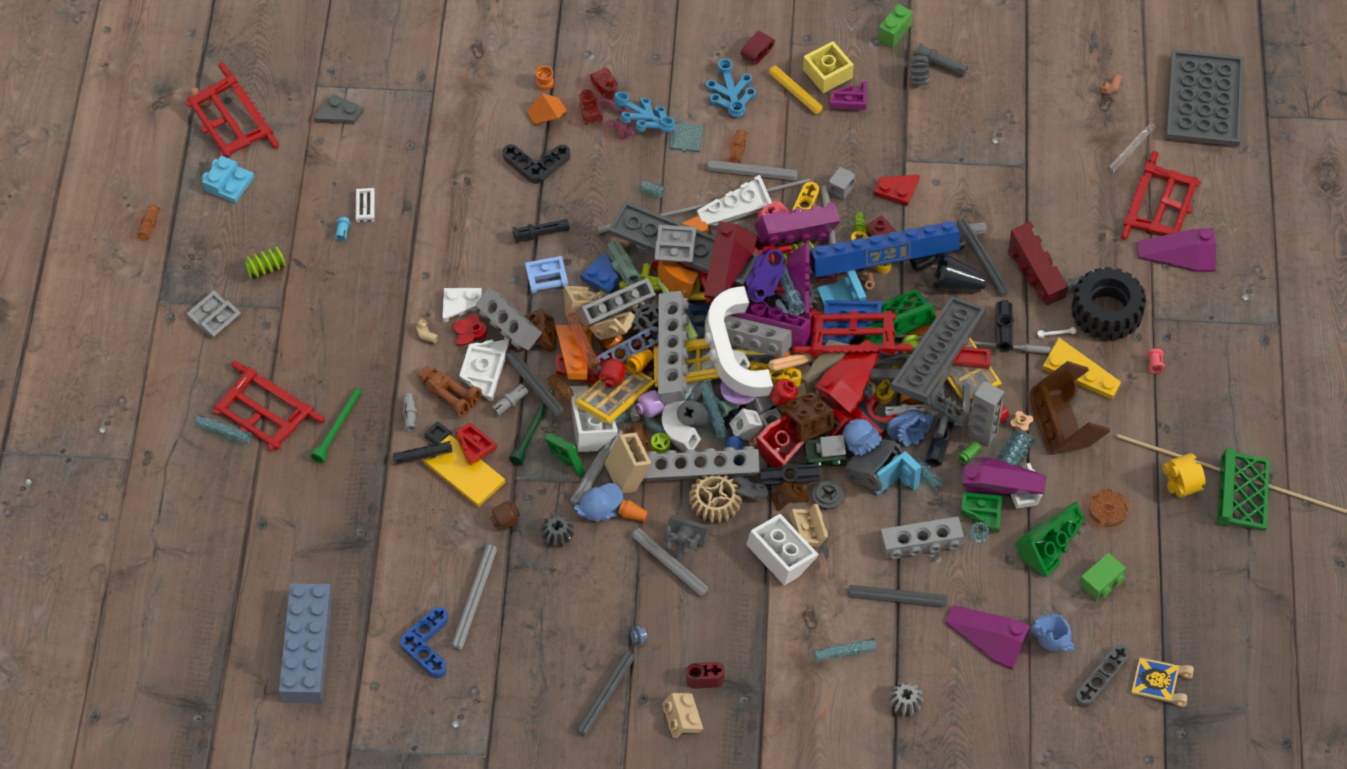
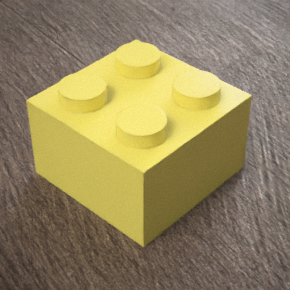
[803,41,854,93]

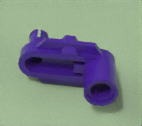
[745,249,785,302]

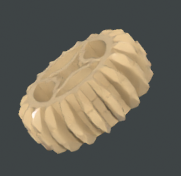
[689,475,742,523]

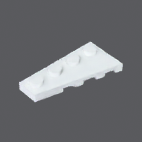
[697,175,772,225]

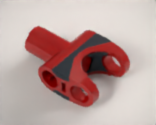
[841,396,898,443]

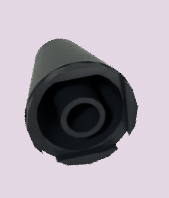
[933,253,987,292]

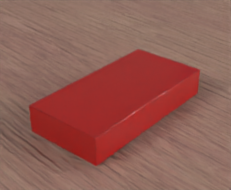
[951,347,990,369]

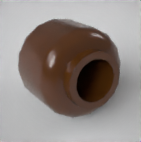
[490,501,521,530]

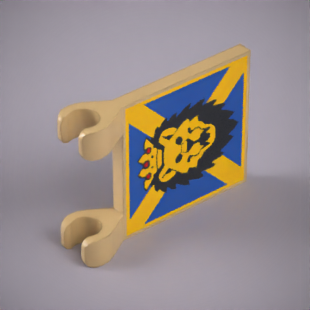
[1131,658,1194,707]

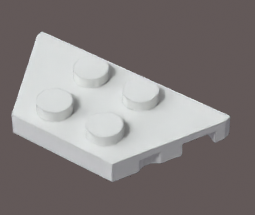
[459,337,511,401]

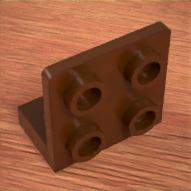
[511,308,556,353]
[780,392,835,442]

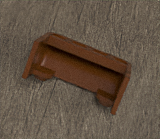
[1029,361,1110,454]

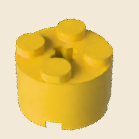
[1162,453,1206,498]

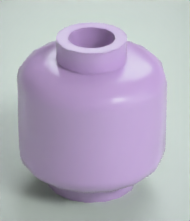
[636,390,666,418]

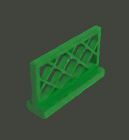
[861,289,936,344]
[1217,447,1270,531]

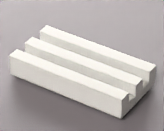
[356,188,375,222]

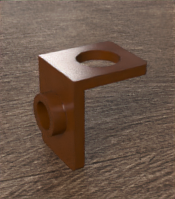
[771,482,809,511]

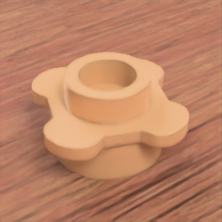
[1011,411,1033,431]

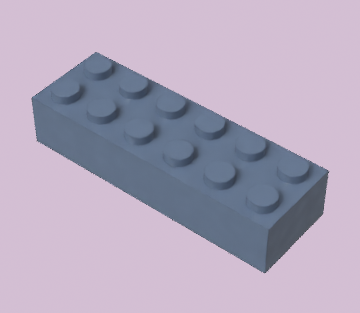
[279,583,333,703]

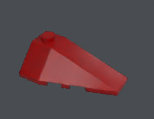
[815,340,881,414]
[756,415,805,467]

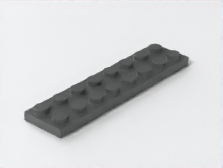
[608,201,760,287]
[890,296,986,403]

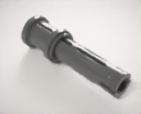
[914,43,968,77]

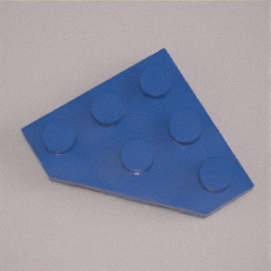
[823,300,882,345]

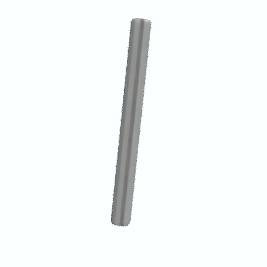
[452,544,497,650]

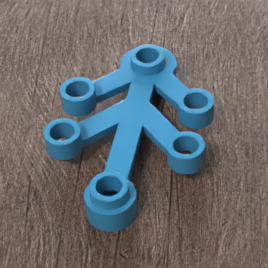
[706,59,756,117]
[614,92,675,133]

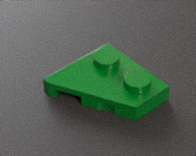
[544,433,586,477]
[961,492,1002,533]

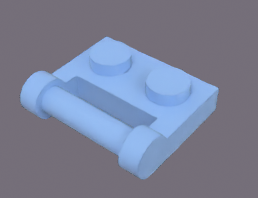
[525,256,568,294]

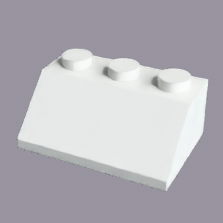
[746,514,818,586]

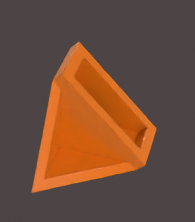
[527,93,567,126]

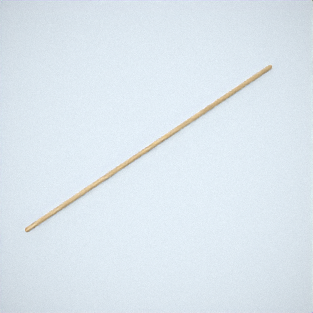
[1116,434,1347,514]

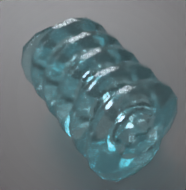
[996,430,1035,466]

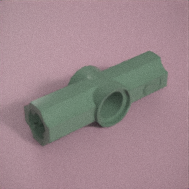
[606,241,641,286]

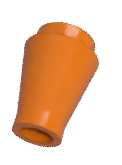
[618,499,648,522]

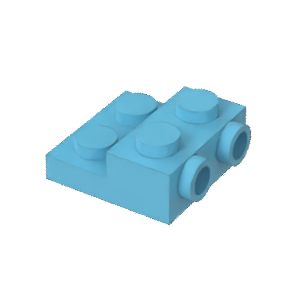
[202,156,254,204]

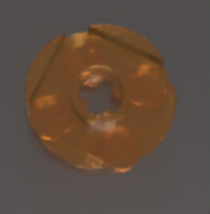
[1089,489,1129,528]

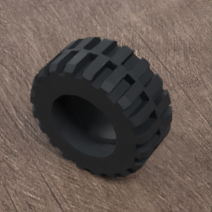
[1071,267,1146,341]

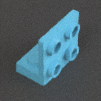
[817,270,866,305]
[875,451,921,495]

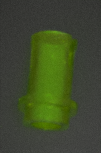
[853,211,867,233]

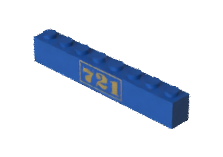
[810,221,960,277]

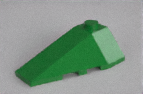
[1014,502,1085,577]

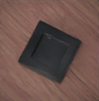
[424,421,452,444]

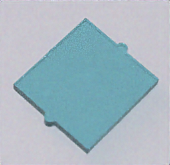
[670,122,704,153]

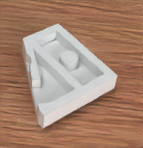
[443,288,482,322]

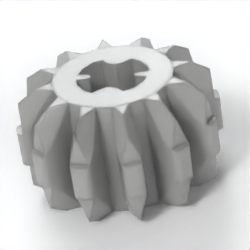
[889,681,924,717]

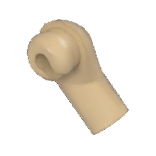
[416,319,438,344]

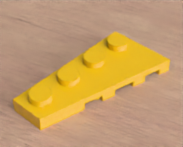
[1042,338,1121,400]

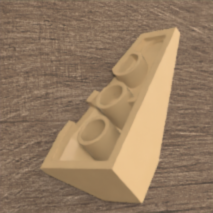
[564,286,645,324]

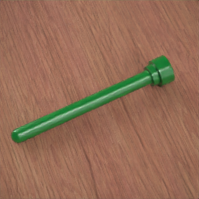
[310,388,362,464]

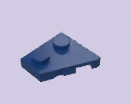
[580,253,620,293]

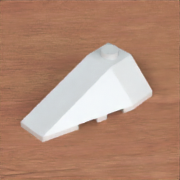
[569,385,618,452]

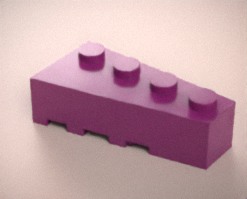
[754,202,841,245]
[733,300,811,347]

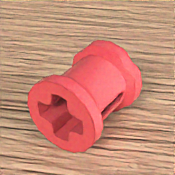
[1147,349,1165,374]

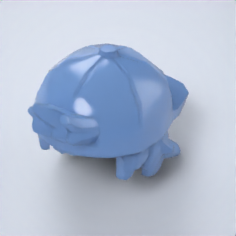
[887,410,934,447]
[843,419,882,456]
[574,483,623,522]
[1030,613,1074,652]

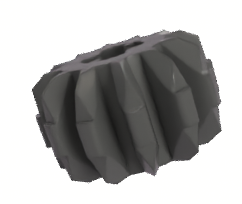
[910,55,929,86]
[541,514,574,548]

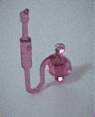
[582,90,647,139]

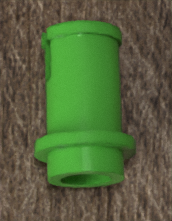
[957,441,982,465]

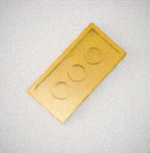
[422,435,506,508]

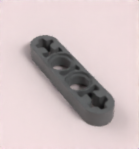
[1075,645,1130,708]

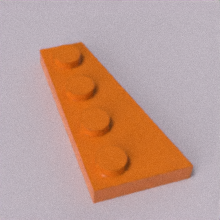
[555,325,593,380]

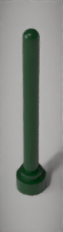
[509,389,555,466]

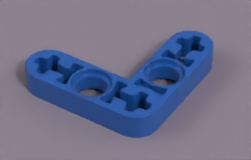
[400,607,448,678]

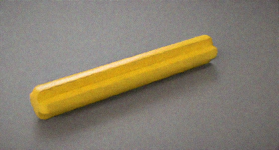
[769,65,823,114]

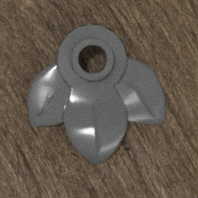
[732,476,769,501]

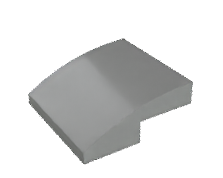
[655,225,697,263]
[186,290,241,338]

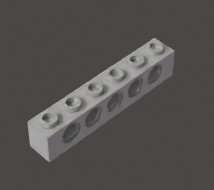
[658,291,689,403]
[643,446,760,482]

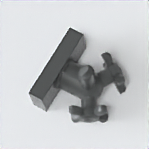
[663,515,709,561]

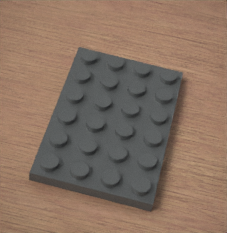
[1166,49,1244,146]

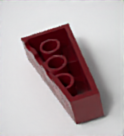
[1008,221,1068,306]

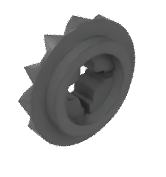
[812,481,844,510]

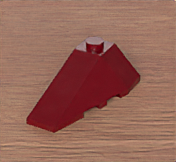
[704,221,757,299]

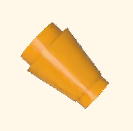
[626,349,654,373]

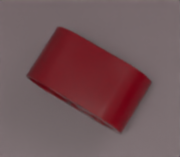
[741,31,775,65]
[686,662,725,689]

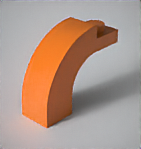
[657,261,699,299]

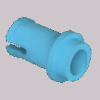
[334,217,351,242]

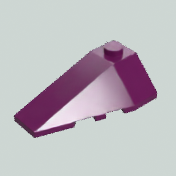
[1136,228,1216,272]
[783,243,810,319]
[962,457,1047,494]
[945,605,1030,670]

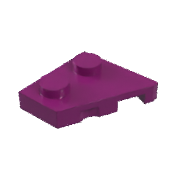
[830,81,867,110]

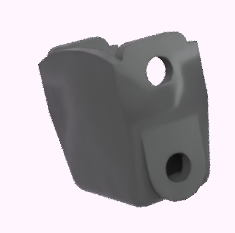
[846,439,904,491]

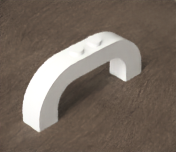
[705,286,773,397]
[662,350,750,452]

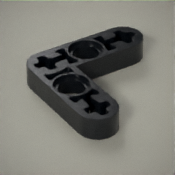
[502,144,571,184]

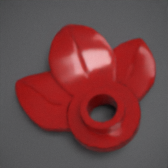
[452,314,487,345]

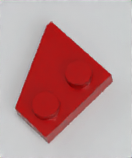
[873,175,920,206]
[455,422,497,466]

